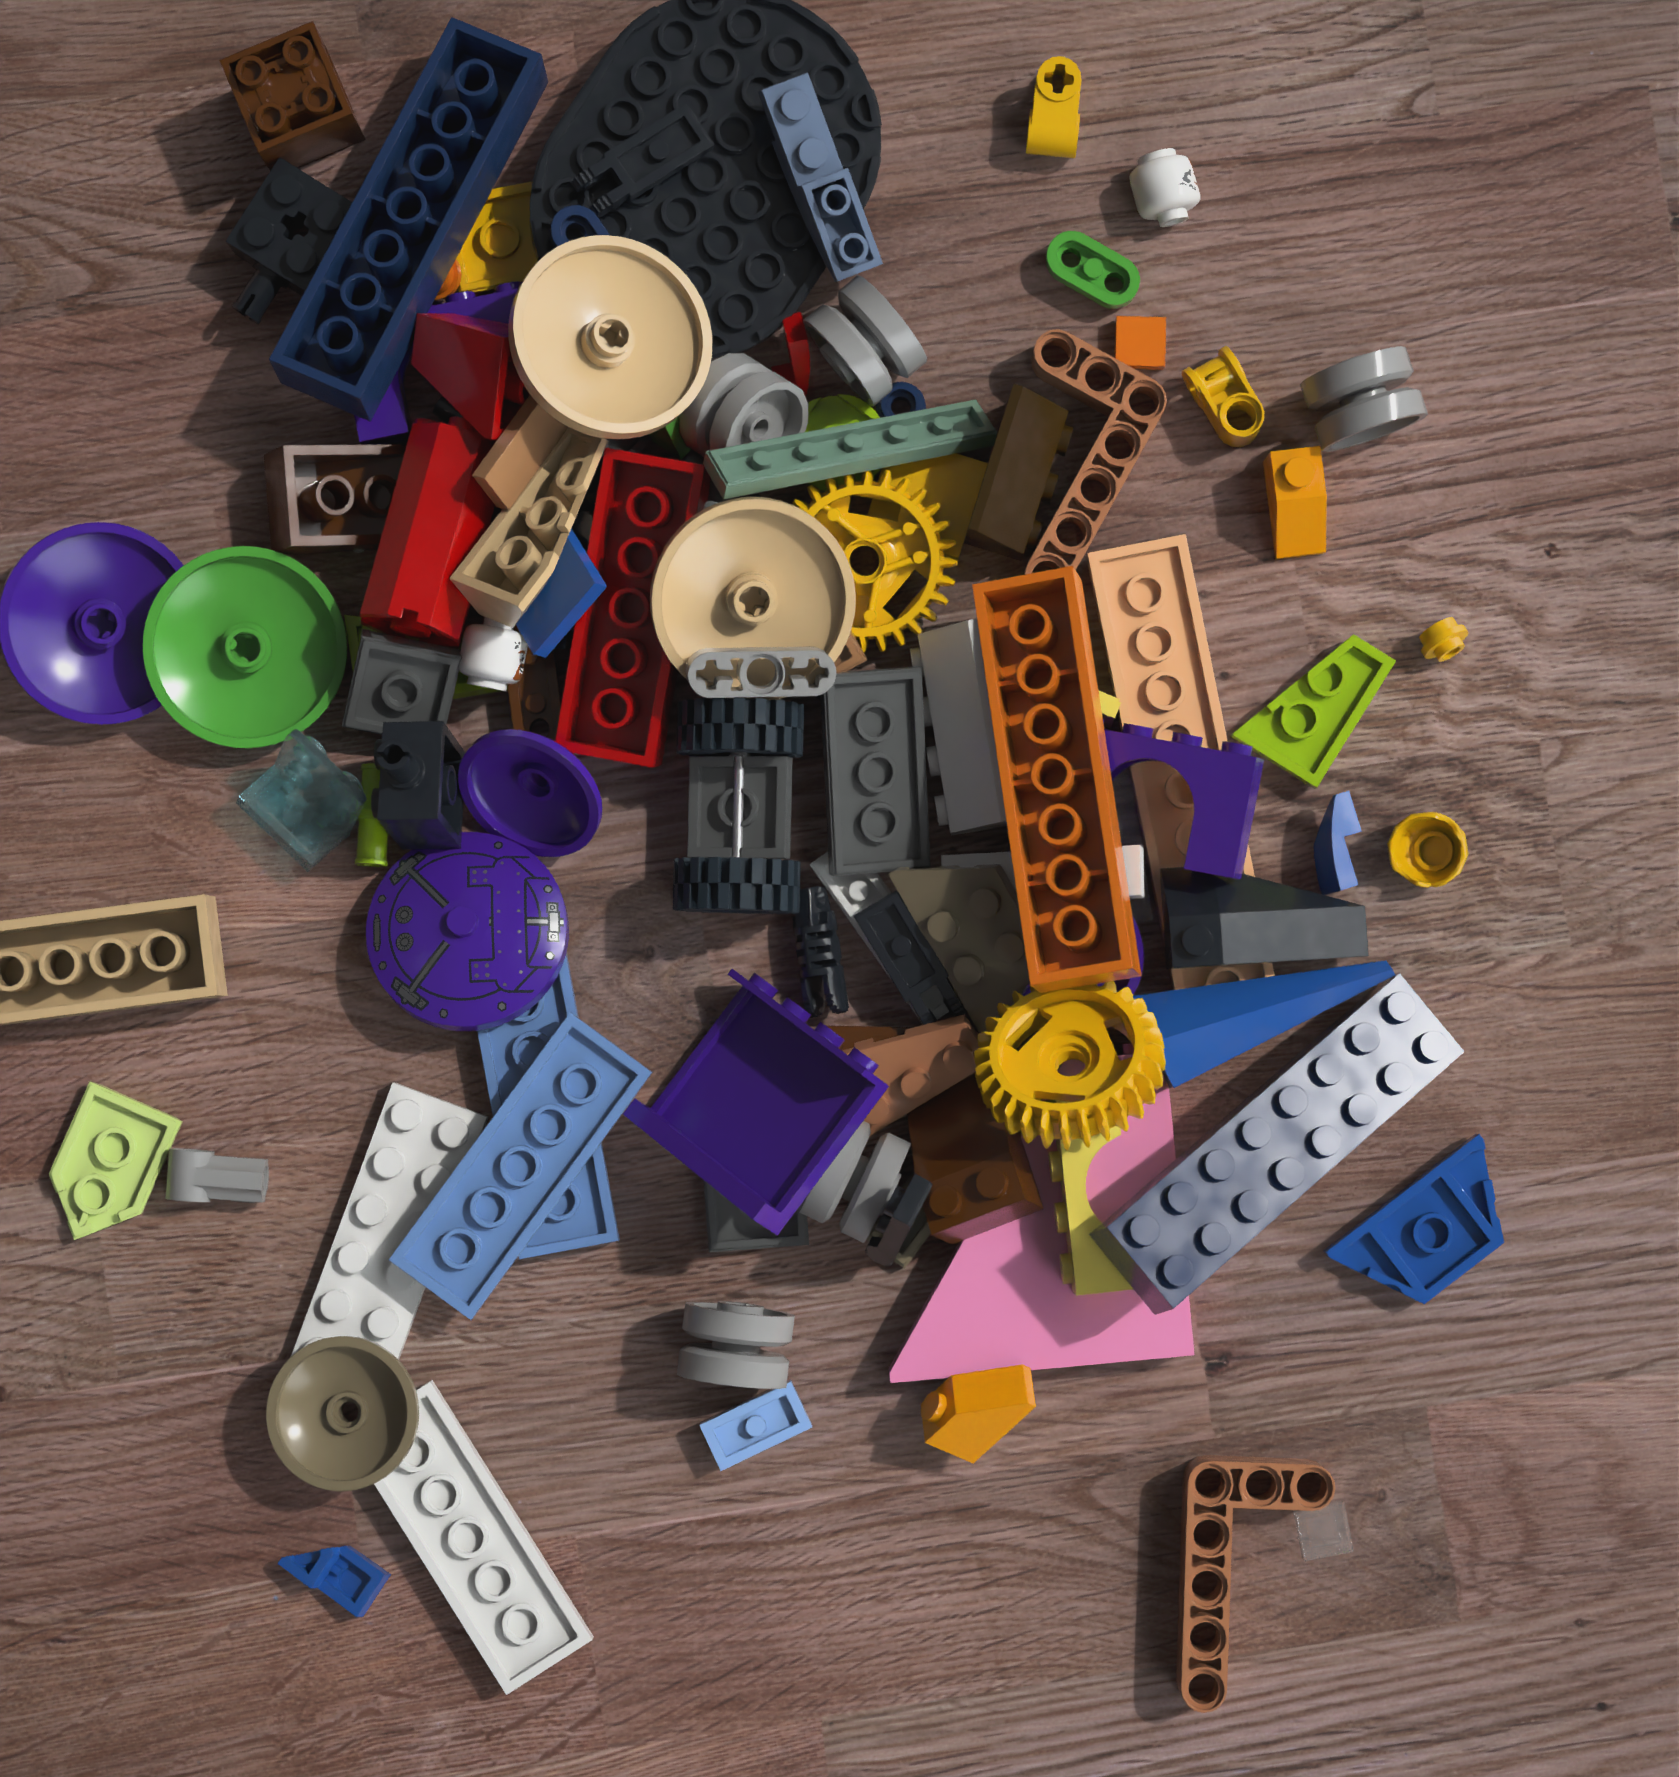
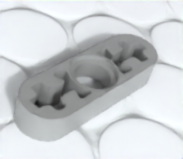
[685,646,836,698]

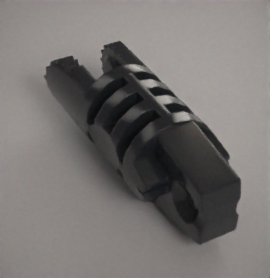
[793,886,849,1018]

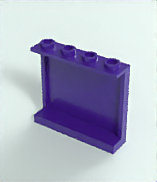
[623,969,889,1236]

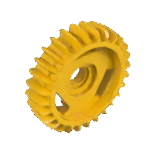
[793,470,958,653]
[974,981,1166,1151]

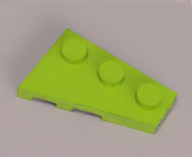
[1230,634,1396,789]

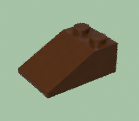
[264,444,407,554]
[907,1075,1044,1244]

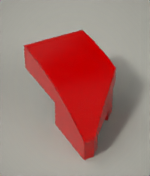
[771,312,810,397]

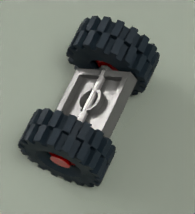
[673,697,804,914]

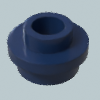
[876,382,926,418]

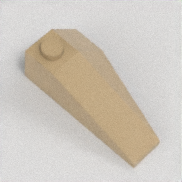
[449,427,608,628]

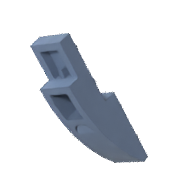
[758,73,883,282]

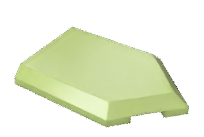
[49,1081,183,1240]

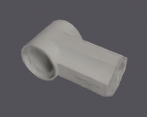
[165,1148,269,1203]

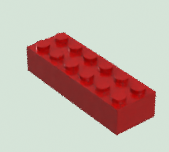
[555,447,711,768]

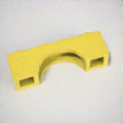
[1045,1100,1134,1296]

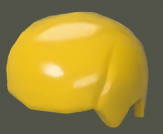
[1387,812,1469,888]

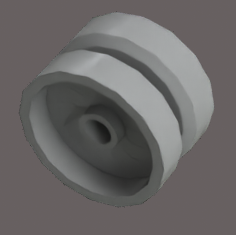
[803,275,927,407]
[1300,346,1428,452]
[680,353,808,457]
[799,1121,911,1243]
[677,1301,795,1389]

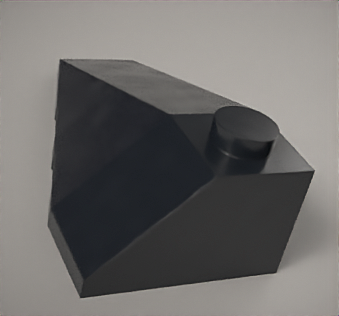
[1160,867,1369,969]

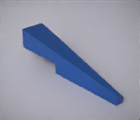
[1133,960,1395,1088]

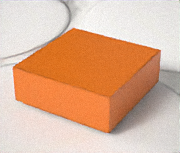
[1114,316,1166,370]

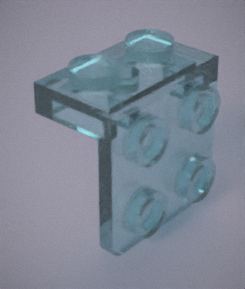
[236,729,367,872]

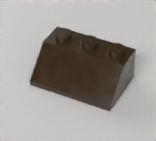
[964,384,1073,561]

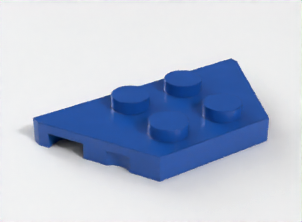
[1323,1133,1504,1304]

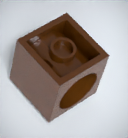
[219,21,366,171]

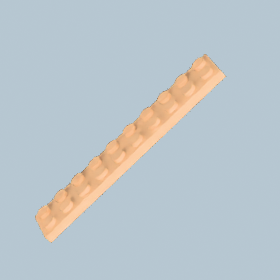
[1086,534,1275,990]

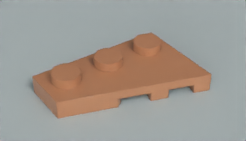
[842,1015,979,1137]

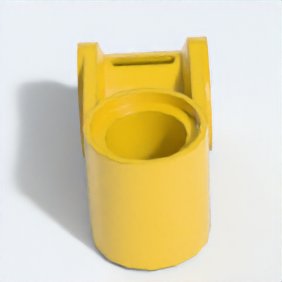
[1026,56,1081,158]
[1181,346,1264,447]

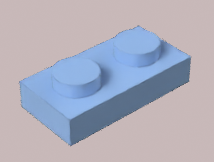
[699,1380,812,1471]

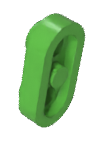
[1046,231,1140,309]

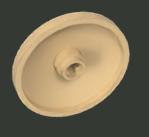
[508,235,712,439]
[650,497,856,700]

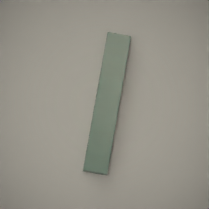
[703,400,998,499]

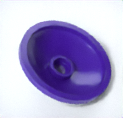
[458,729,602,857]

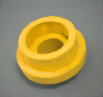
[1419,617,1469,662]

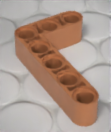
[1023,329,1167,575]
[1176,1455,1336,1713]

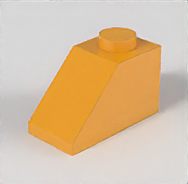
[1263,446,1327,560]
[921,1364,1036,1464]

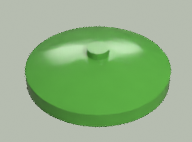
[143,546,348,748]

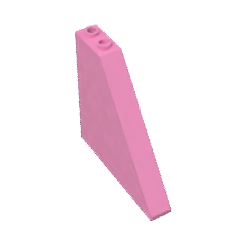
[889,1043,1194,1383]

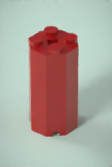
[360,417,498,649]

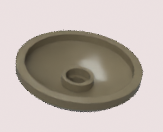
[266,1336,419,1491]

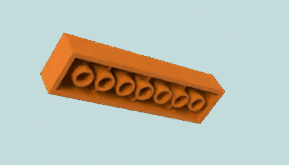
[972,566,1141,993]

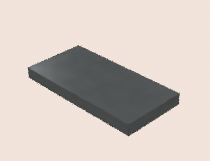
[820,666,931,876]

